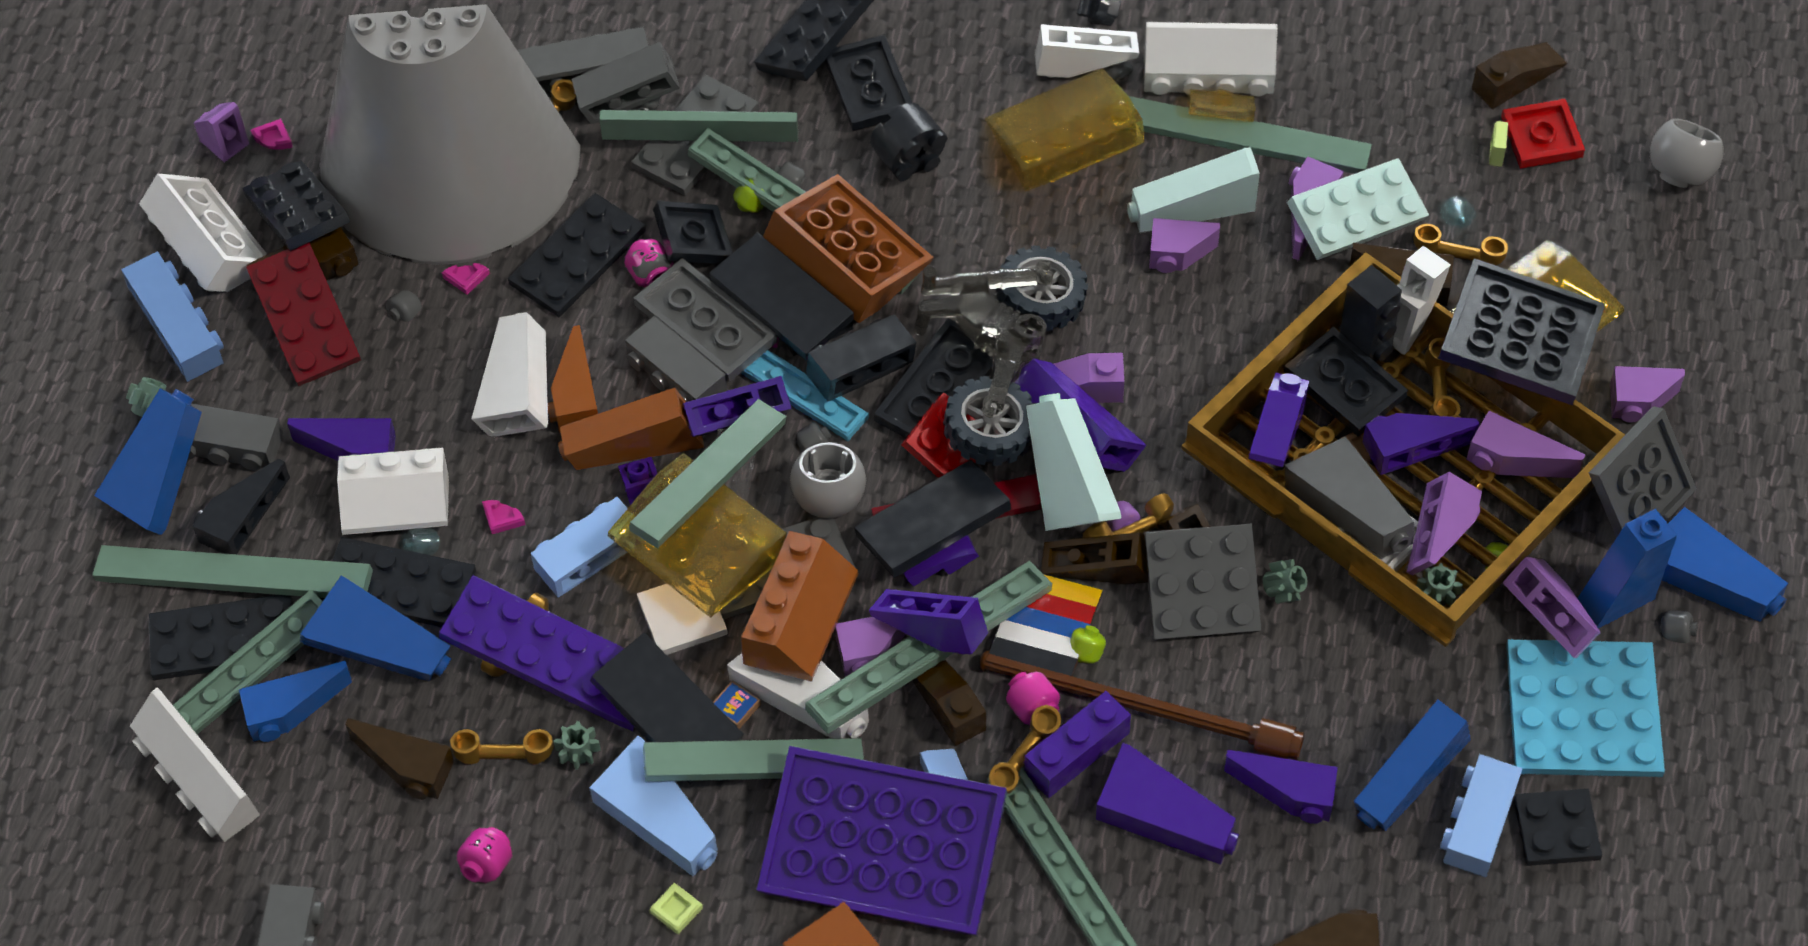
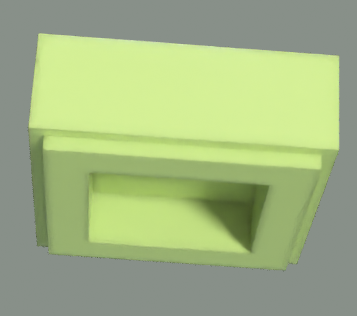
[1489,121,1508,167]
[649,883,703,934]

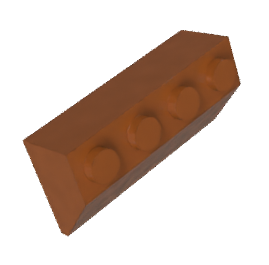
[741,531,858,682]

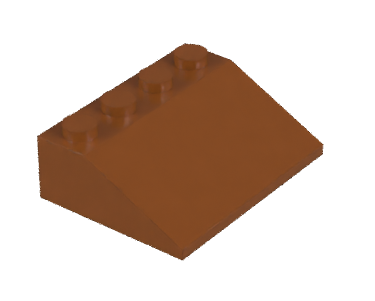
[763,174,934,323]

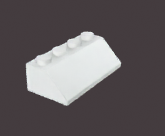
[1144,22,1277,96]
[139,173,267,292]
[130,687,260,842]

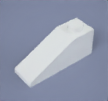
[1035,25,1139,78]

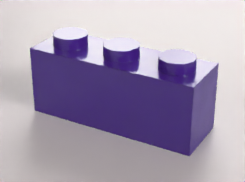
[1024,691,1131,798]

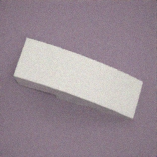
[1393,246,1451,355]

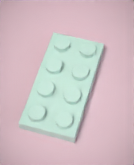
[1287,158,1429,260]

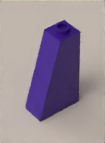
[1015,358,1147,472]
[1096,743,1239,864]

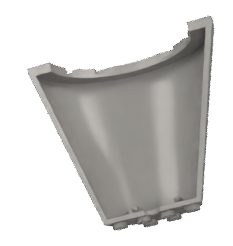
[319,4,580,265]

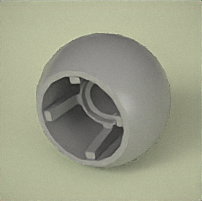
[1650,119,1724,188]
[790,442,866,518]

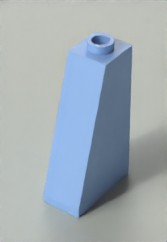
[590,736,717,876]

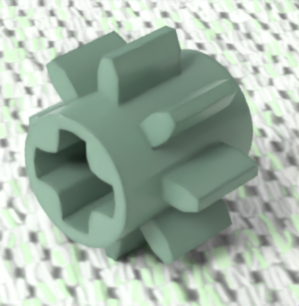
[126,377,167,417]
[1263,559,1307,604]
[1416,563,1462,606]
[554,721,601,770]

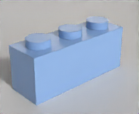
[531,497,644,598]
[1440,754,1523,877]

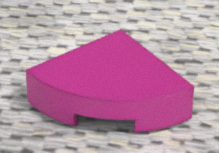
[250,119,293,150]
[442,263,490,295]
[482,500,526,534]

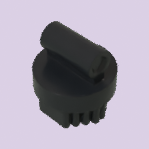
[1077,0,1121,26]

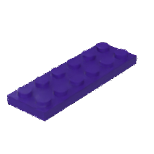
[439,575,635,731]

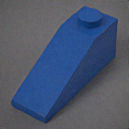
[239,661,352,742]

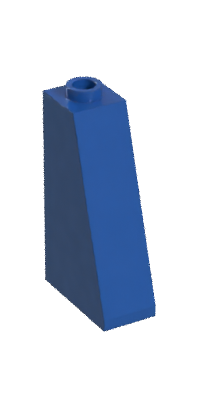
[94,388,202,535]
[1662,507,1788,622]
[1577,508,1677,628]
[300,575,451,681]
[1354,699,1471,832]

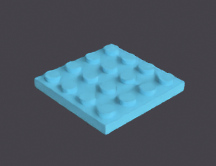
[1506,639,1665,777]

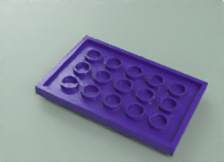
[757,746,1007,937]

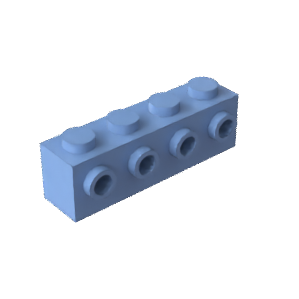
[121,251,224,382]

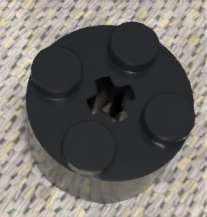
[870,103,948,182]

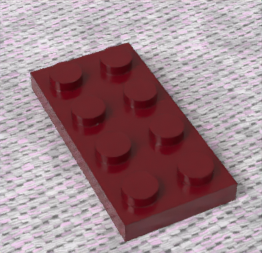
[246,243,362,386]

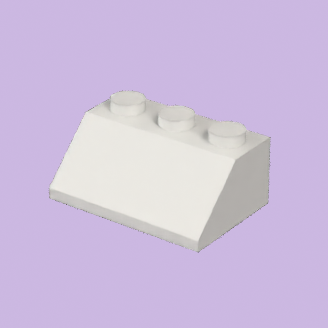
[337,448,449,535]

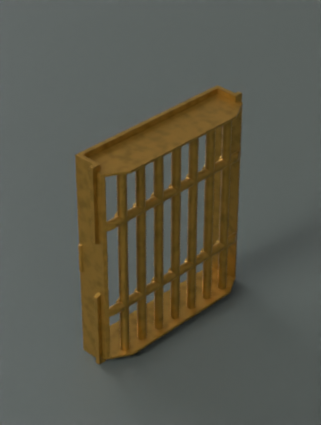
[1181,252,1625,647]

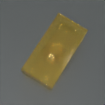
[1188,89,1255,122]

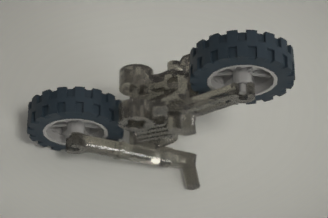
[913,246,1088,466]

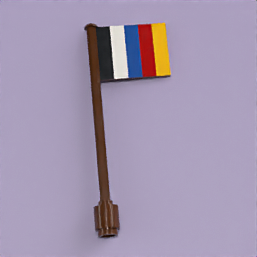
[979,575,1305,761]

